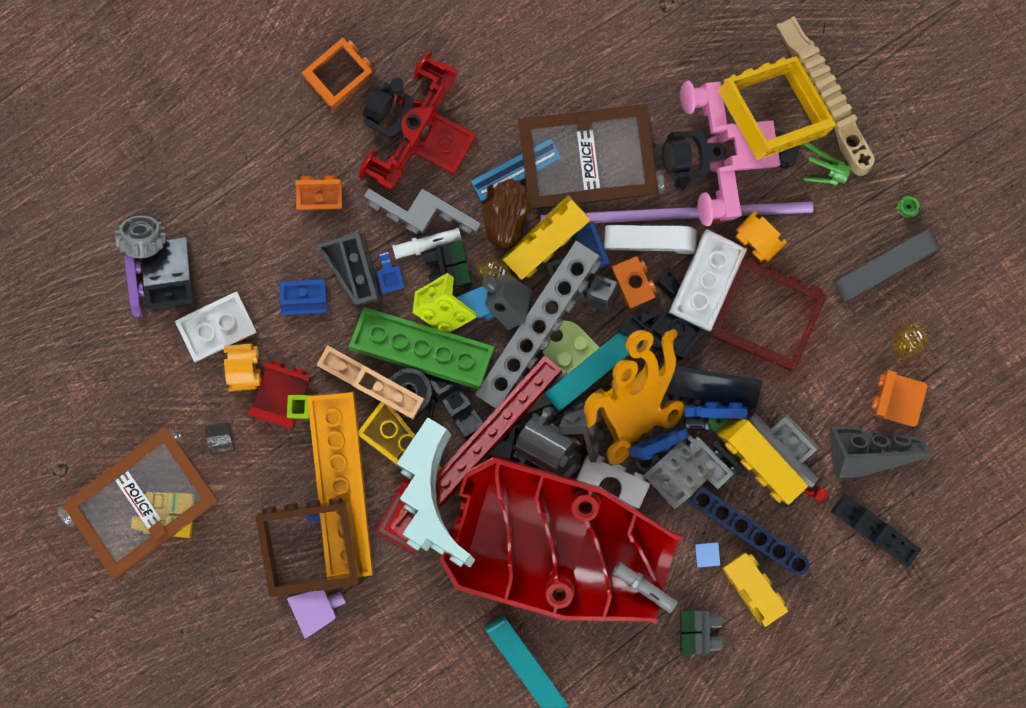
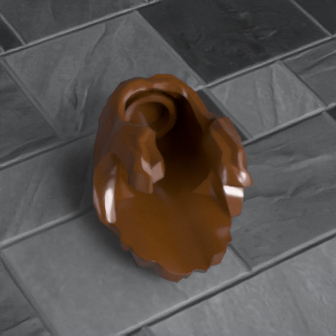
[483,179,532,248]

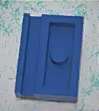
[279,279,327,316]

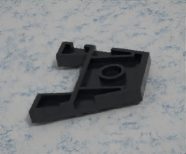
[617,267,705,360]

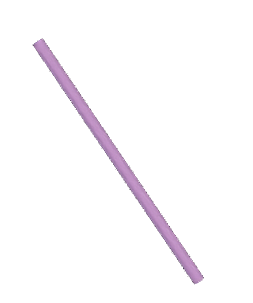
[540,201,813,224]

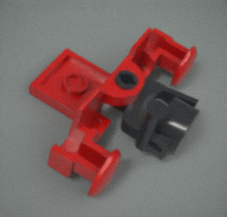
[358,51,476,192]

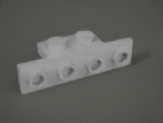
[748,412,819,487]

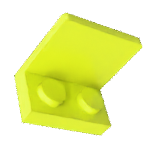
[412,273,477,333]

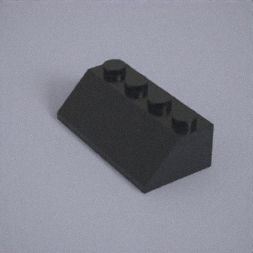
[664,366,763,413]

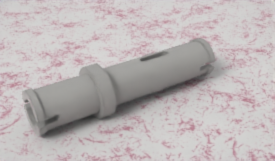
[612,562,678,613]

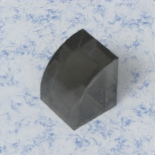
[204,422,234,454]

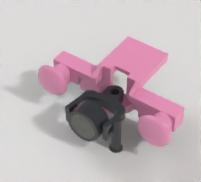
[662,80,780,226]

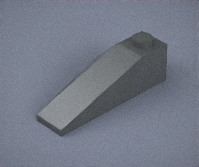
[830,426,931,478]

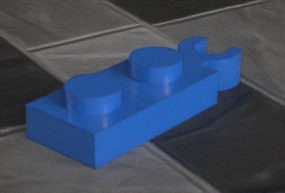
[684,401,748,419]
[628,428,689,460]

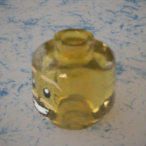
[476,256,511,284]
[892,324,927,358]

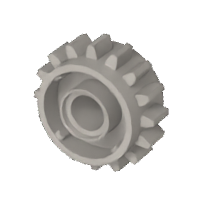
[115,216,166,258]

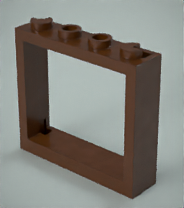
[255,497,364,597]

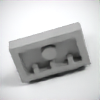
[644,441,711,509]

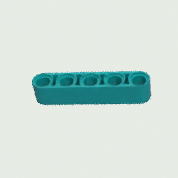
[544,332,642,411]
[484,614,569,708]

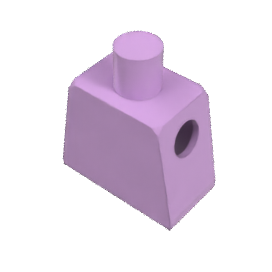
[287,590,346,638]

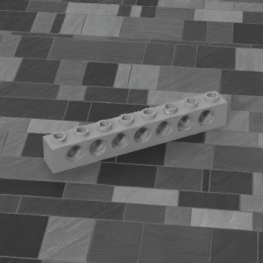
[475,241,602,408]

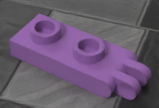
[124,255,145,318]

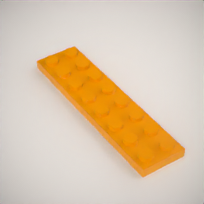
[307,392,374,577]

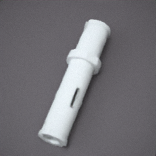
[392,227,462,259]

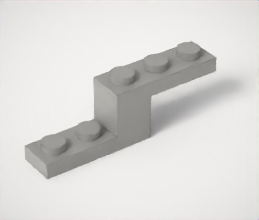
[364,189,481,234]

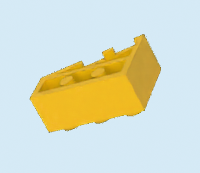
[721,553,788,627]

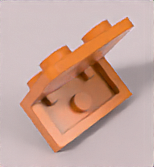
[871,370,927,427]

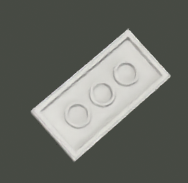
[669,229,747,332]

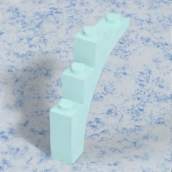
[397,418,475,567]

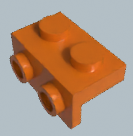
[295,176,343,210]

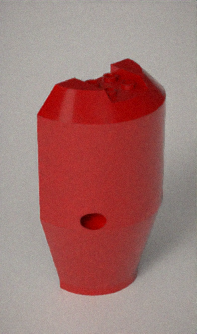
[440,456,683,624]

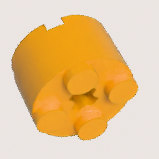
[735,211,787,262]
[224,343,262,392]

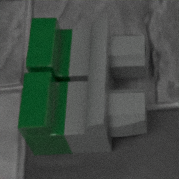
[680,610,722,655]

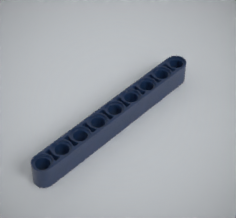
[634,454,809,575]

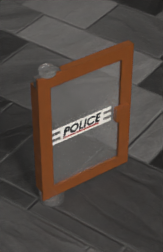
[57,426,219,579]

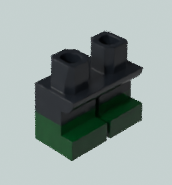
[424,240,471,288]

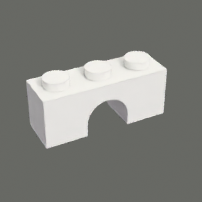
[576,455,651,509]

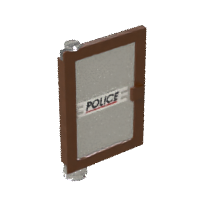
[518,104,665,209]

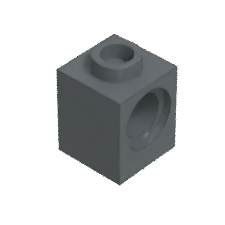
[587,274,619,313]

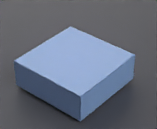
[695,542,720,567]

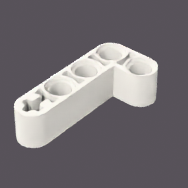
[604,225,697,254]

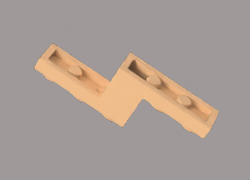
[317,345,425,419]

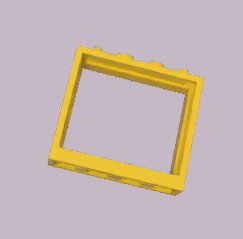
[718,56,836,160]

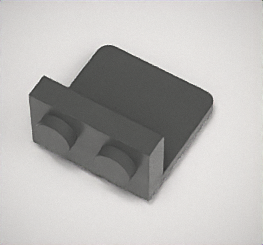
[559,400,606,462]

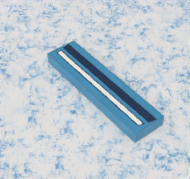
[471,139,562,202]

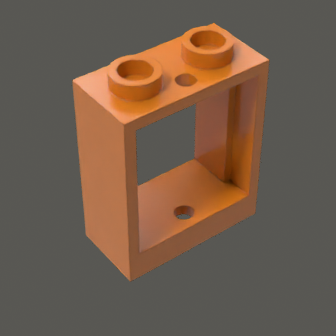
[301,38,374,111]

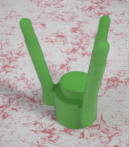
[803,142,851,186]

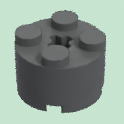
[389,368,432,415]

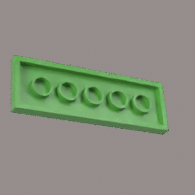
[349,307,494,390]

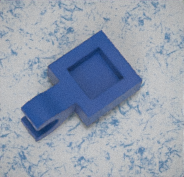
[377,252,405,294]

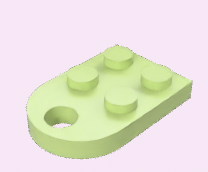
[542,321,600,374]

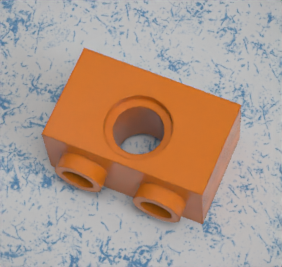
[611,256,657,311]

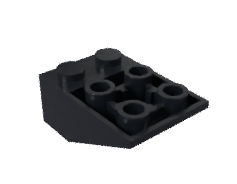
[142,237,196,311]

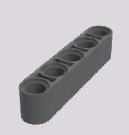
[834,228,941,302]

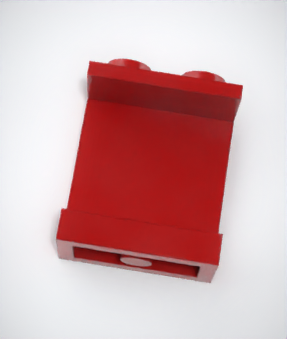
[248,360,311,430]

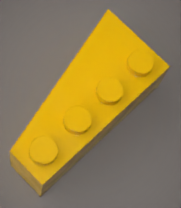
[502,195,590,280]
[358,402,442,473]
[716,418,808,505]

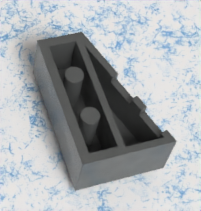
[315,232,383,306]

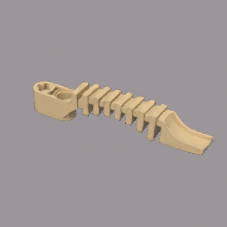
[776,16,875,176]

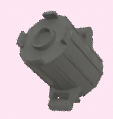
[513,407,584,477]

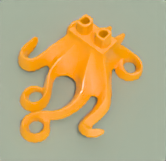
[584,329,685,465]

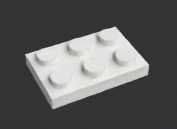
[175,291,257,363]

